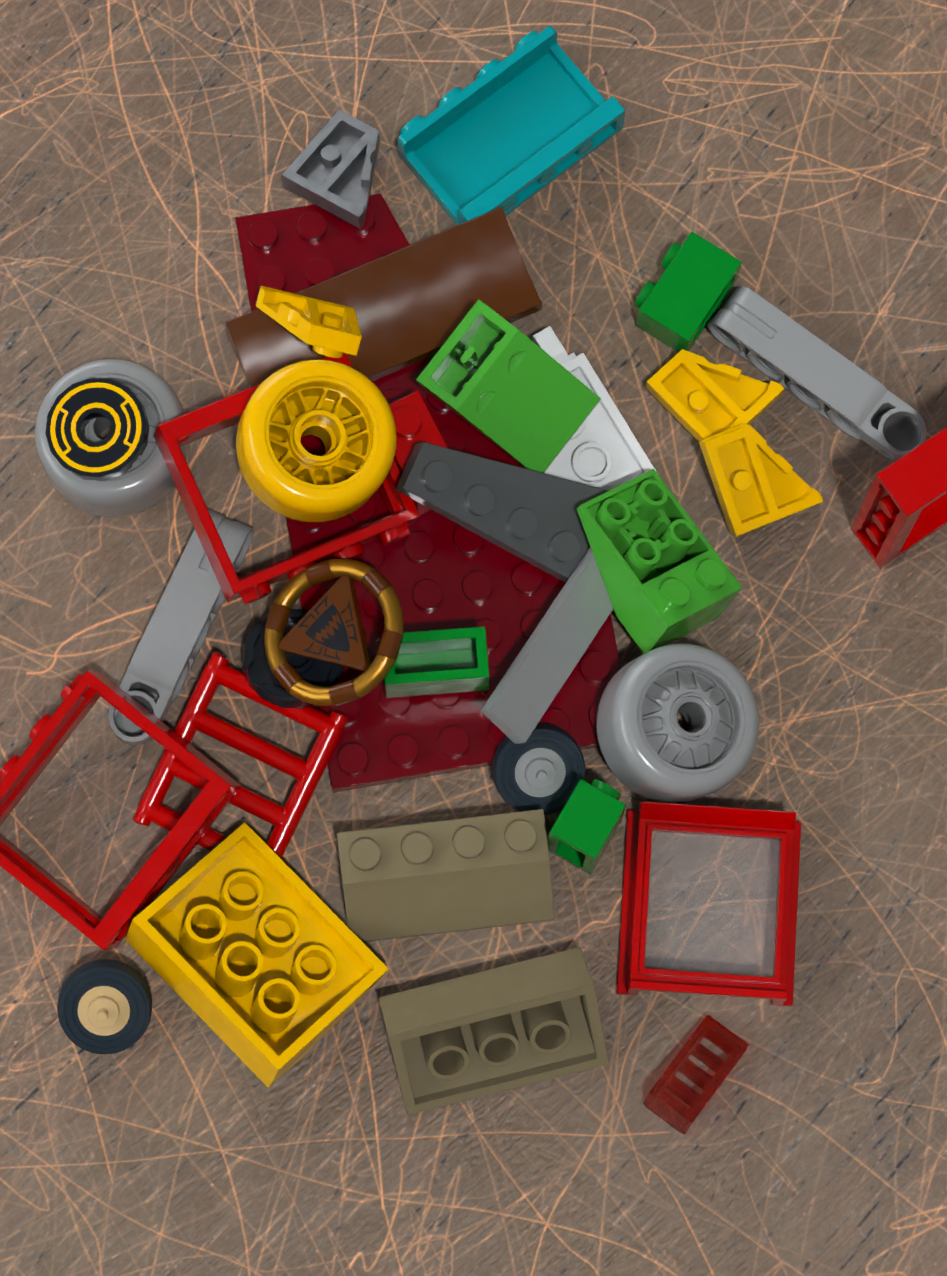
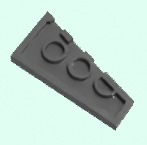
[395,442,609,583]

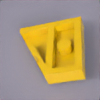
[256,286,362,358]
[645,349,785,441]
[699,423,823,537]

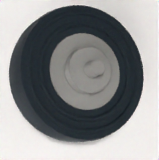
[492,722,585,815]

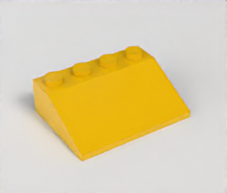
[125,822,389,1088]

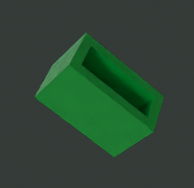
[634,231,742,353]
[385,627,489,698]
[548,779,626,875]

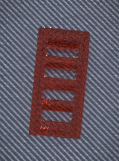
[643,1014,750,1134]

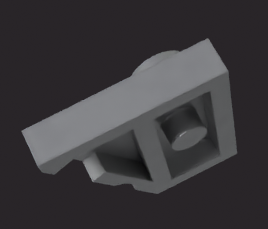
[282,110,380,229]

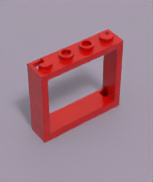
[153,353,420,604]
[851,427,947,569]
[0,670,242,951]

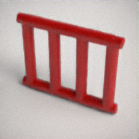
[133,652,348,859]

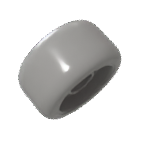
[35,359,190,517]
[596,644,759,803]

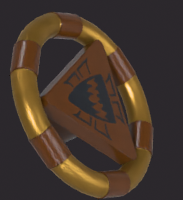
[264,559,404,706]

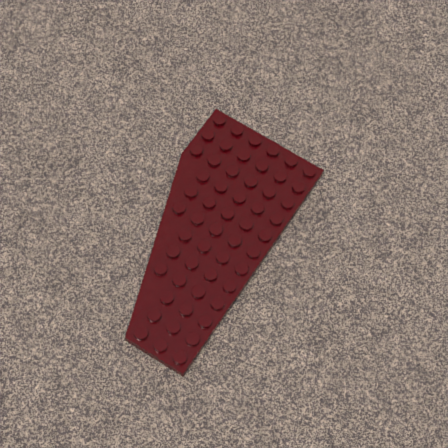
[235,194,621,793]

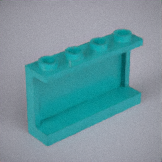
[398,25,625,225]

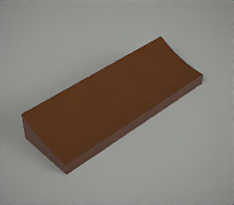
[225,207,542,387]

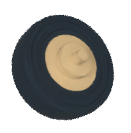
[57,959,152,1054]

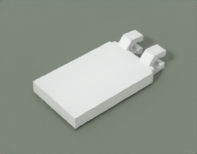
[532,326,658,491]

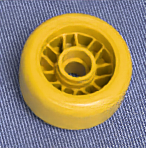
[236,360,397,522]

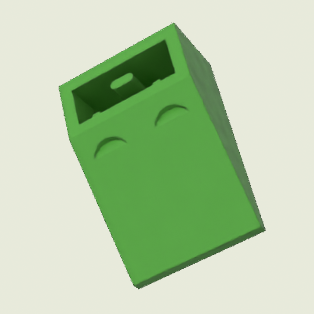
[416,299,601,473]
[577,469,742,654]

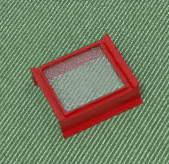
[617,801,801,1007]

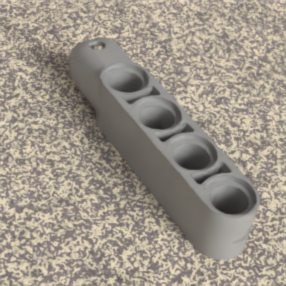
[708,286,927,461]
[108,508,254,745]

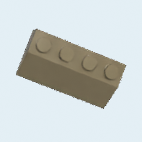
[337,809,554,943]
[378,947,609,1115]

